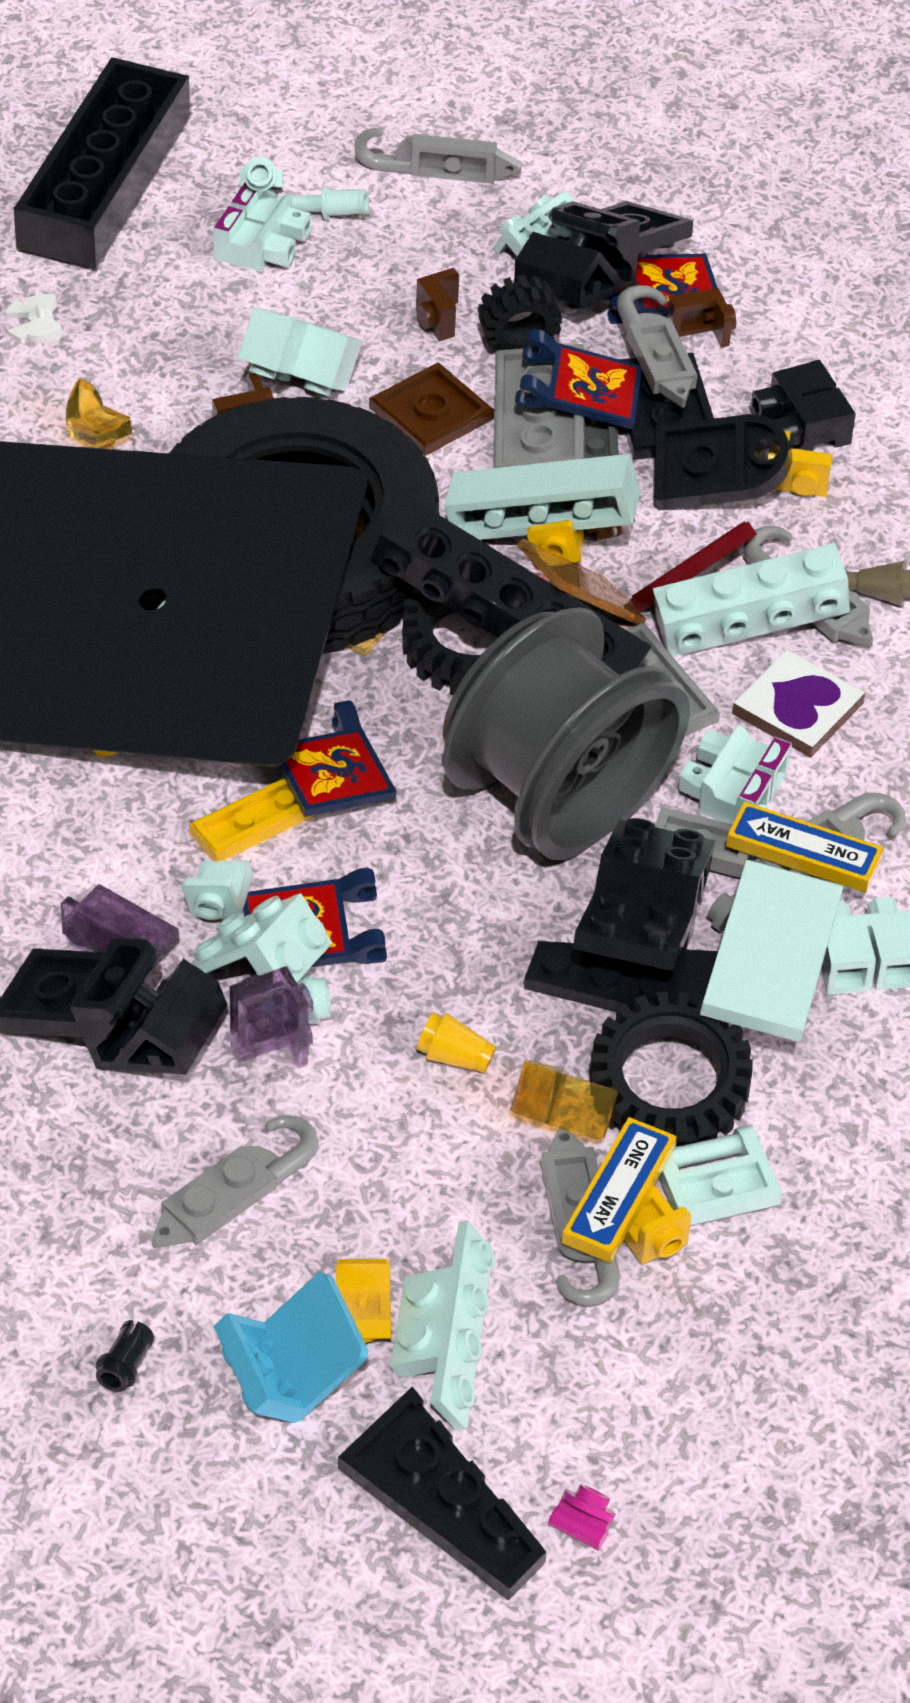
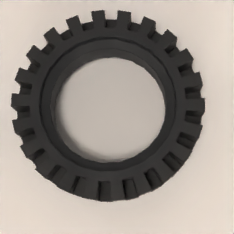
[402,579,512,695]
[590,992,753,1145]

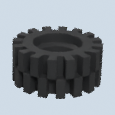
[478,275,563,352]

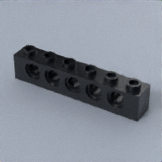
[370,496,652,675]

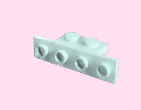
[390,1220,495,1430]

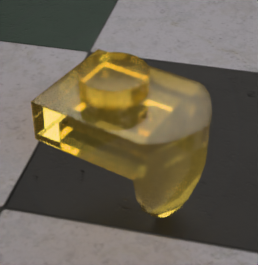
[65,378,132,449]

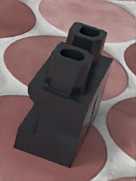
[750,359,856,451]

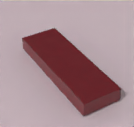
[630,521,757,612]

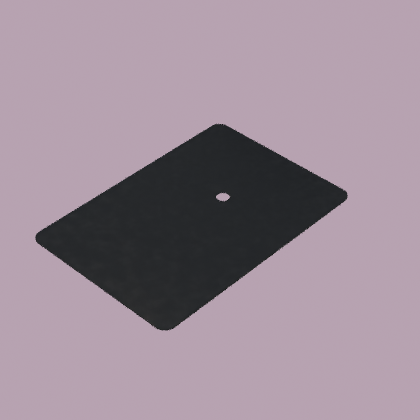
[0,441,368,766]

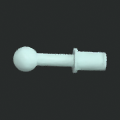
[262,186,369,220]

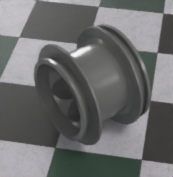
[443,607,690,860]

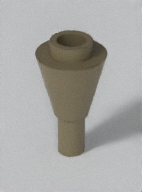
[846,560,910,606]

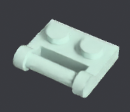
[659,1125,782,1226]

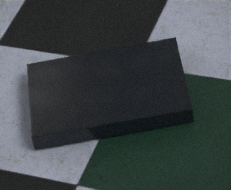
[619,352,714,460]

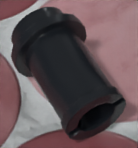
[96,1320,154,1392]

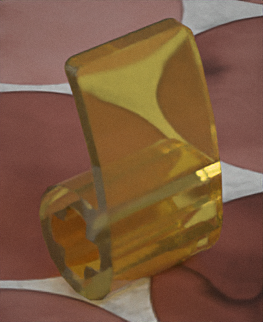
[510,1059,618,1139]

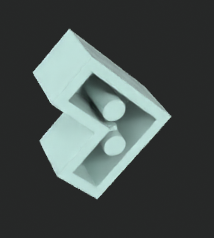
[237,306,362,396]

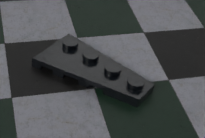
[524,941,718,1012]
[338,1386,547,1601]

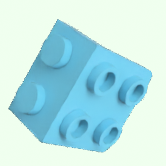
[214,1272,368,1423]

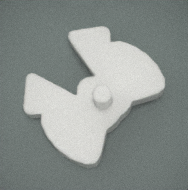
[5,294,63,344]

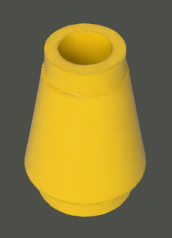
[416,1012,497,1074]

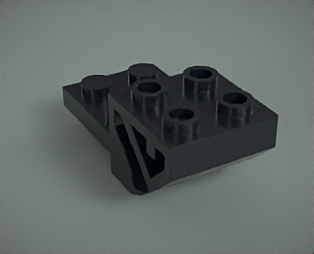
[514,201,693,309]
[573,818,716,971]
[0,938,228,1075]

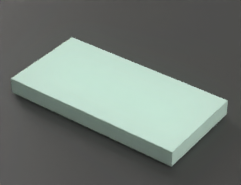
[700,860,844,1042]

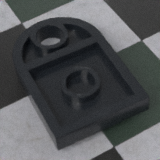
[654,414,792,510]

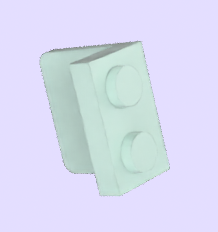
[191,893,332,999]

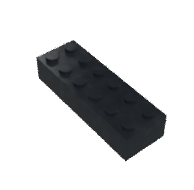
[14,57,190,269]

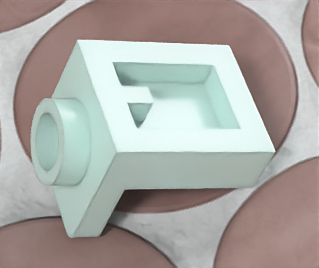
[182,861,253,920]

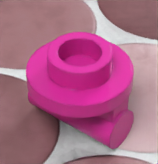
[548,1484,616,1551]

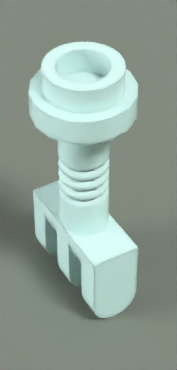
[240,156,283,192]

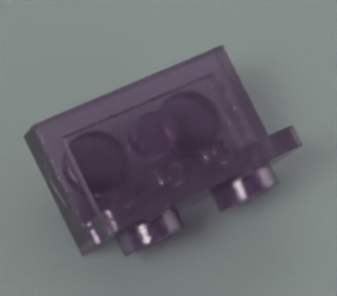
[60,884,179,975]
[229,966,314,1069]

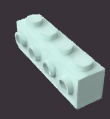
[444,454,641,540]
[653,543,850,656]

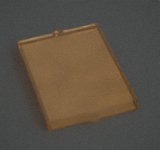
[517,538,647,625]

